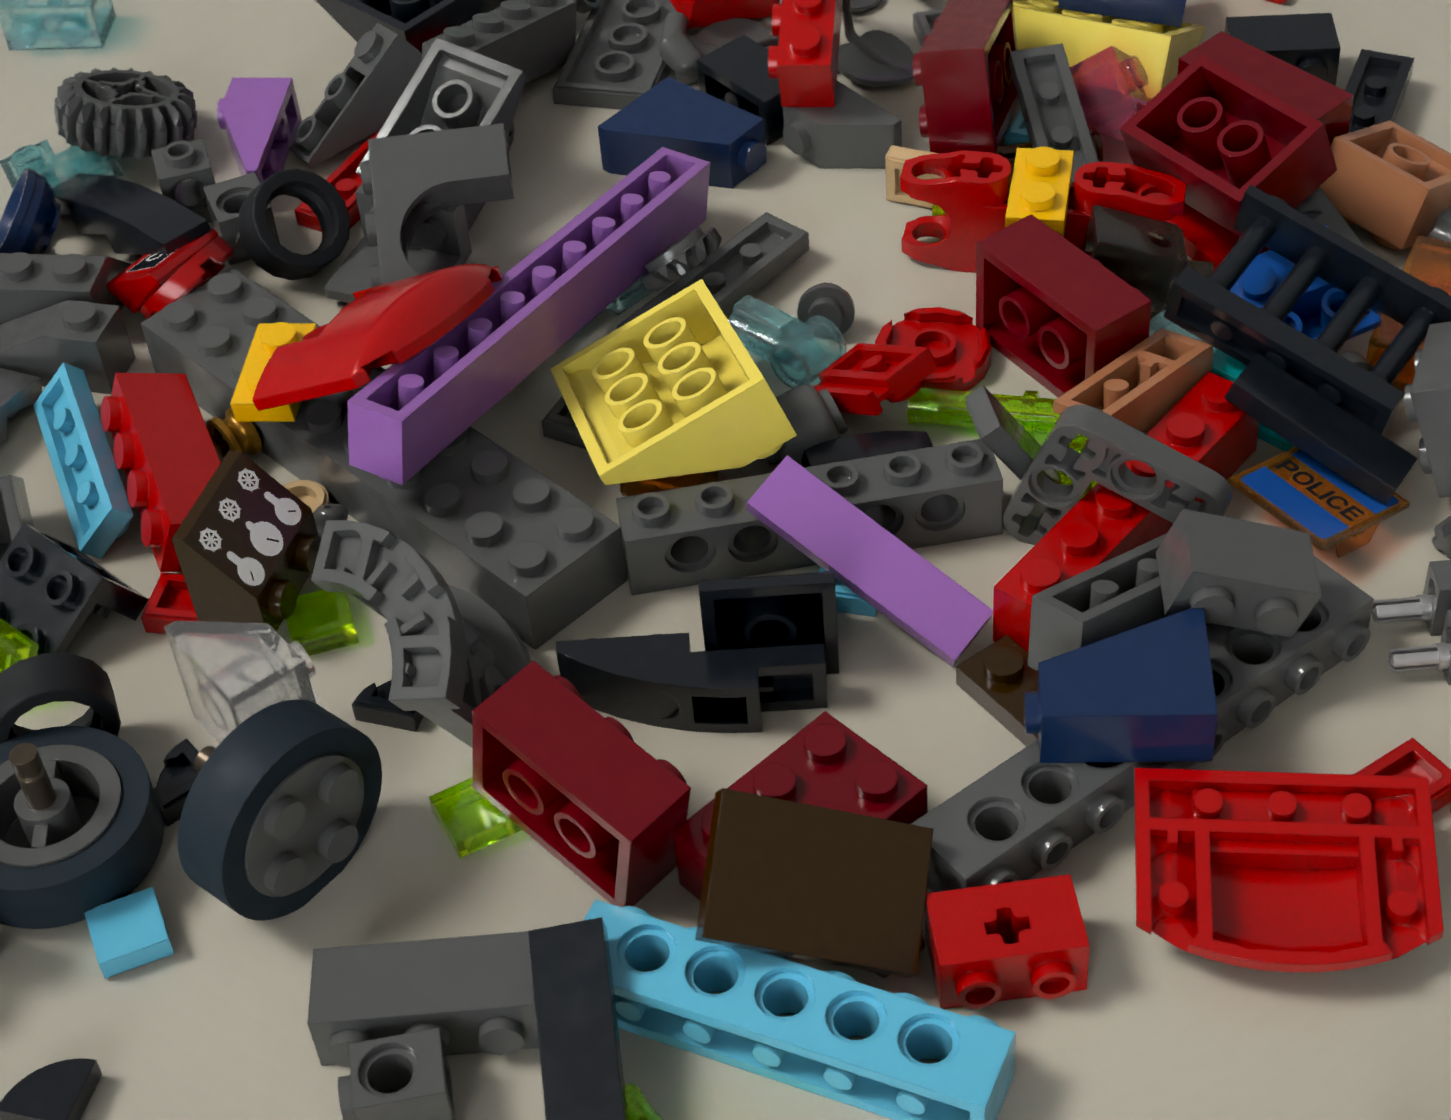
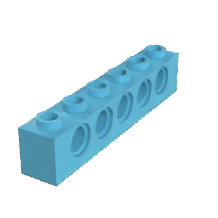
[583,899,1016,1120]

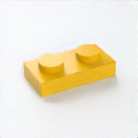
[1005,147,1074,237]
[230,322,317,422]

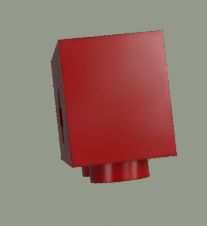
[925,874,1090,1009]

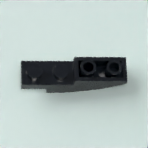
[556,633,828,733]

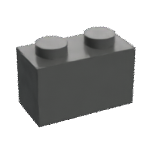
[1156,509,1322,638]

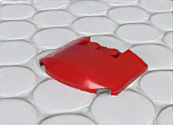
[252,264,503,411]
[1134,768,1444,973]

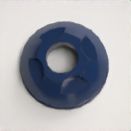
[0,167,61,254]

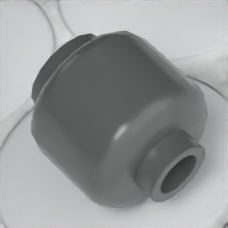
[766,383,848,467]

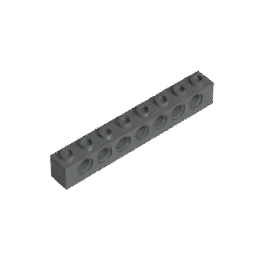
[912,556,1374,892]

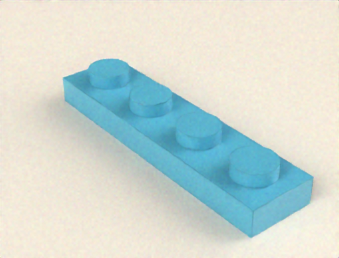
[33,362,133,559]

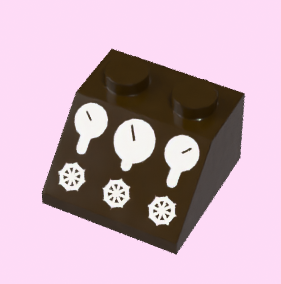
[171,450,322,642]

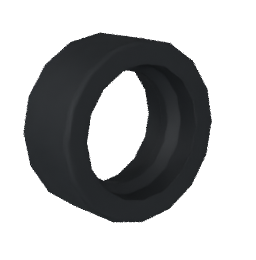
[238,168,351,281]
[0,653,121,744]

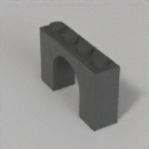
[360,123,514,287]

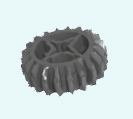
[54,67,198,160]

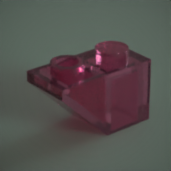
[1070,46,1149,144]

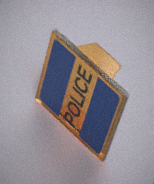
[1228,447,1410,558]

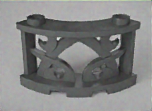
[311,520,531,748]

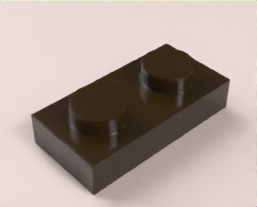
[956,635,1038,747]

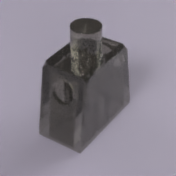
[1081,205,1214,326]

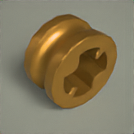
[207,408,262,459]

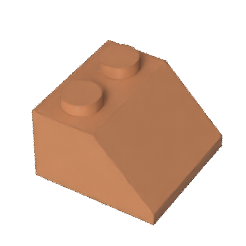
[1320,121,1451,250]

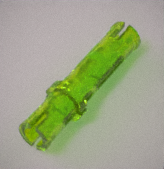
[907,388,1088,439]

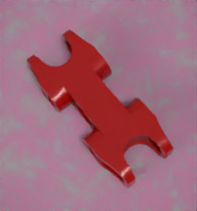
[900,150,1187,285]

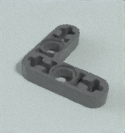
[1003,405,1233,545]

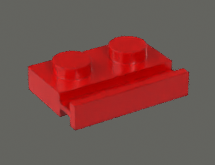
[812,343,938,416]

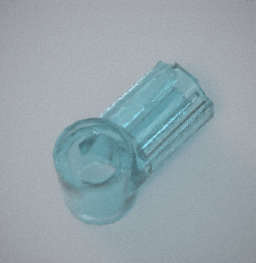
[728,295,847,388]

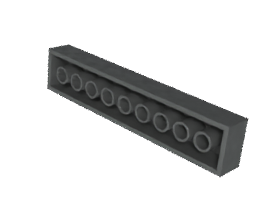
[140,268,628,650]

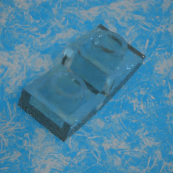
[0,139,124,189]

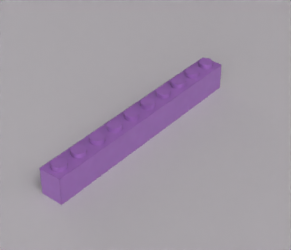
[347,147,710,485]

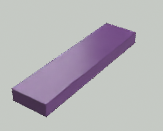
[746,455,993,666]

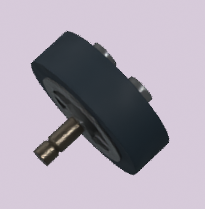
[177,699,382,921]
[0,726,164,929]

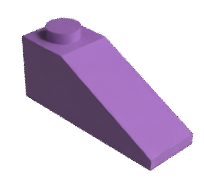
[217,78,302,204]

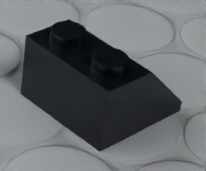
[699,572,839,675]

